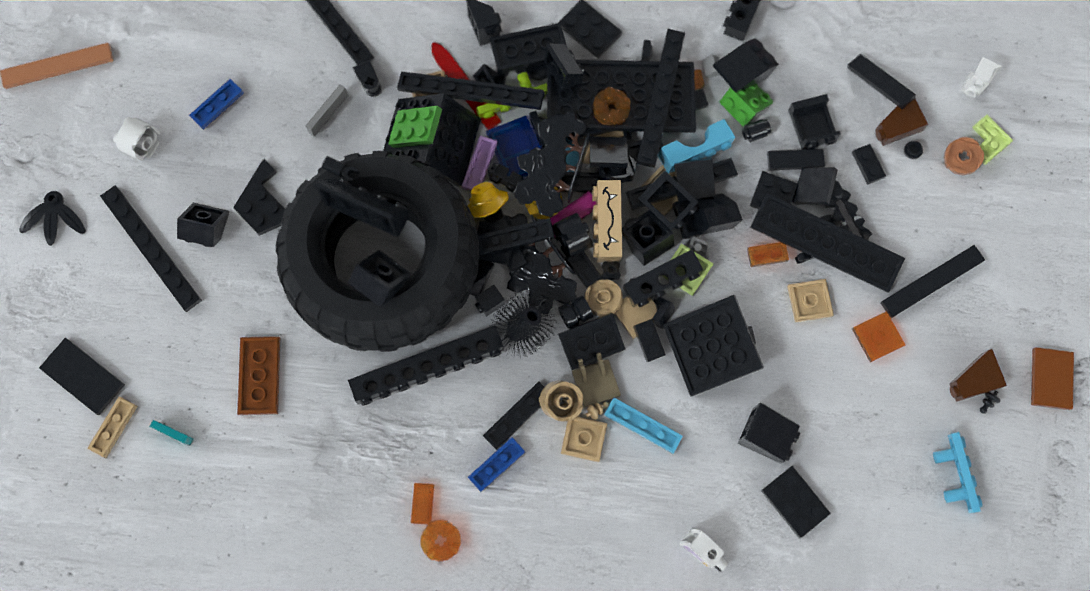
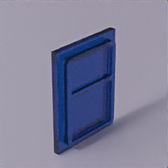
[485,115,541,177]

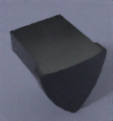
[652,297,675,329]

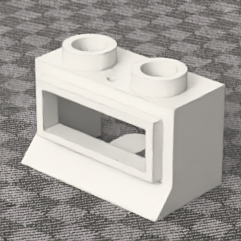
[961,57,1002,97]

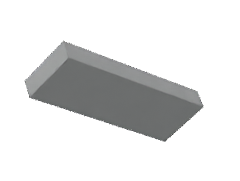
[306,84,348,136]

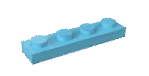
[604,398,683,454]

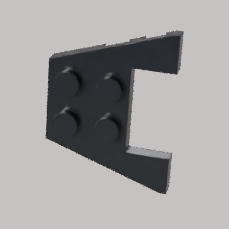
[233,159,285,236]

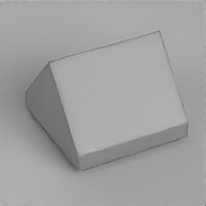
[701,54,720,78]

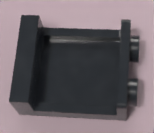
[788,94,841,149]

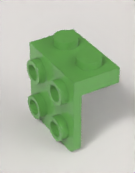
[719,84,773,127]

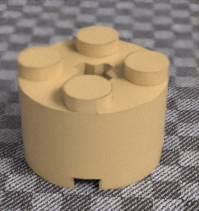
[539,380,583,421]

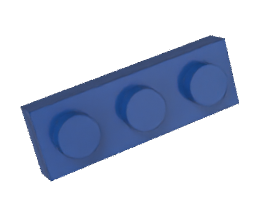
[189,79,244,130]
[468,437,525,492]

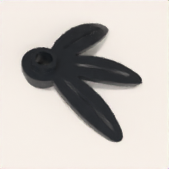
[19,191,86,246]

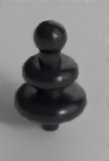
[980,390,1000,414]

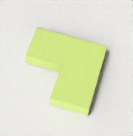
[972,115,1013,165]

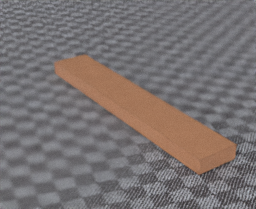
[0,42,114,89]

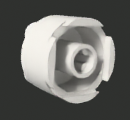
[113,117,160,161]

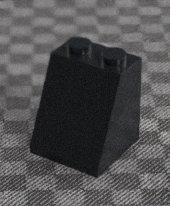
[737,403,800,464]

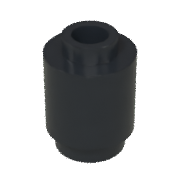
[742,119,771,142]

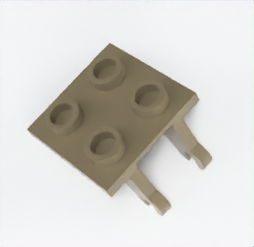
[572,353,621,408]

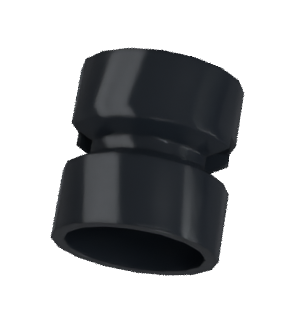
[558,295,593,329]

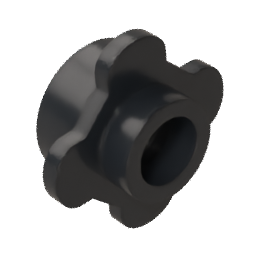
[601,261,621,280]

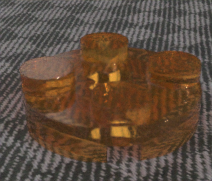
[593,87,631,125]
[420,519,461,561]

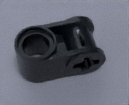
[352,59,382,97]

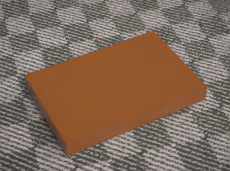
[1031,347,1074,410]

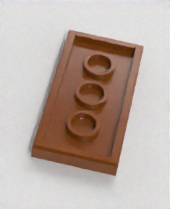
[237,337,280,415]

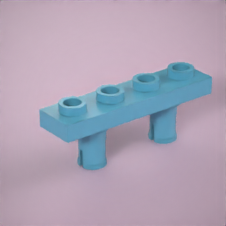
[933,432,982,513]

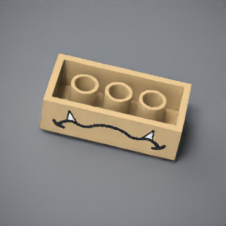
[592,180,622,263]

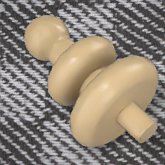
[586,402,609,420]

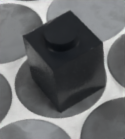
[474,285,505,317]

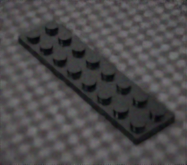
[750,193,905,293]

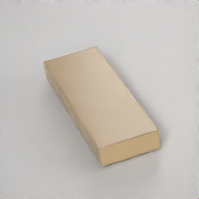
[87,396,138,458]

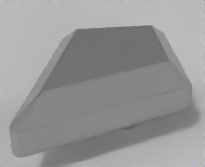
[688,236,711,261]

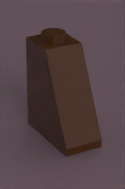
[875,98,928,146]
[949,349,1007,402]

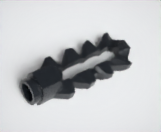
[825,180,872,240]

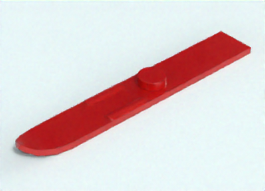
[431,42,502,131]

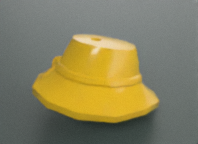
[468,182,509,218]

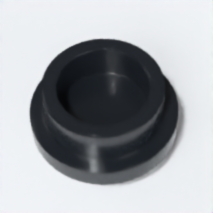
[904,141,923,159]

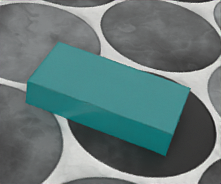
[149,420,193,446]

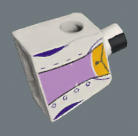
[680,528,728,572]

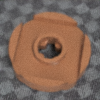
[944,137,984,175]

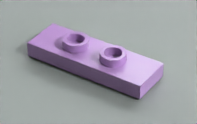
[462,136,498,191]

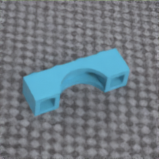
[658,119,735,173]

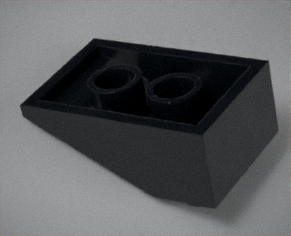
[712,38,779,93]

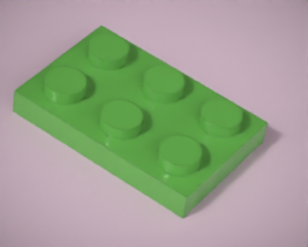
[388,106,442,148]

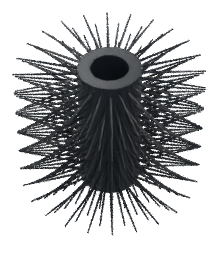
[489,289,557,358]

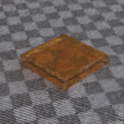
[852,311,905,363]

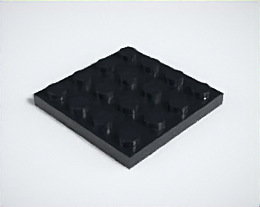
[663,295,764,397]

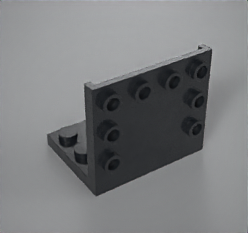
[383,93,481,186]

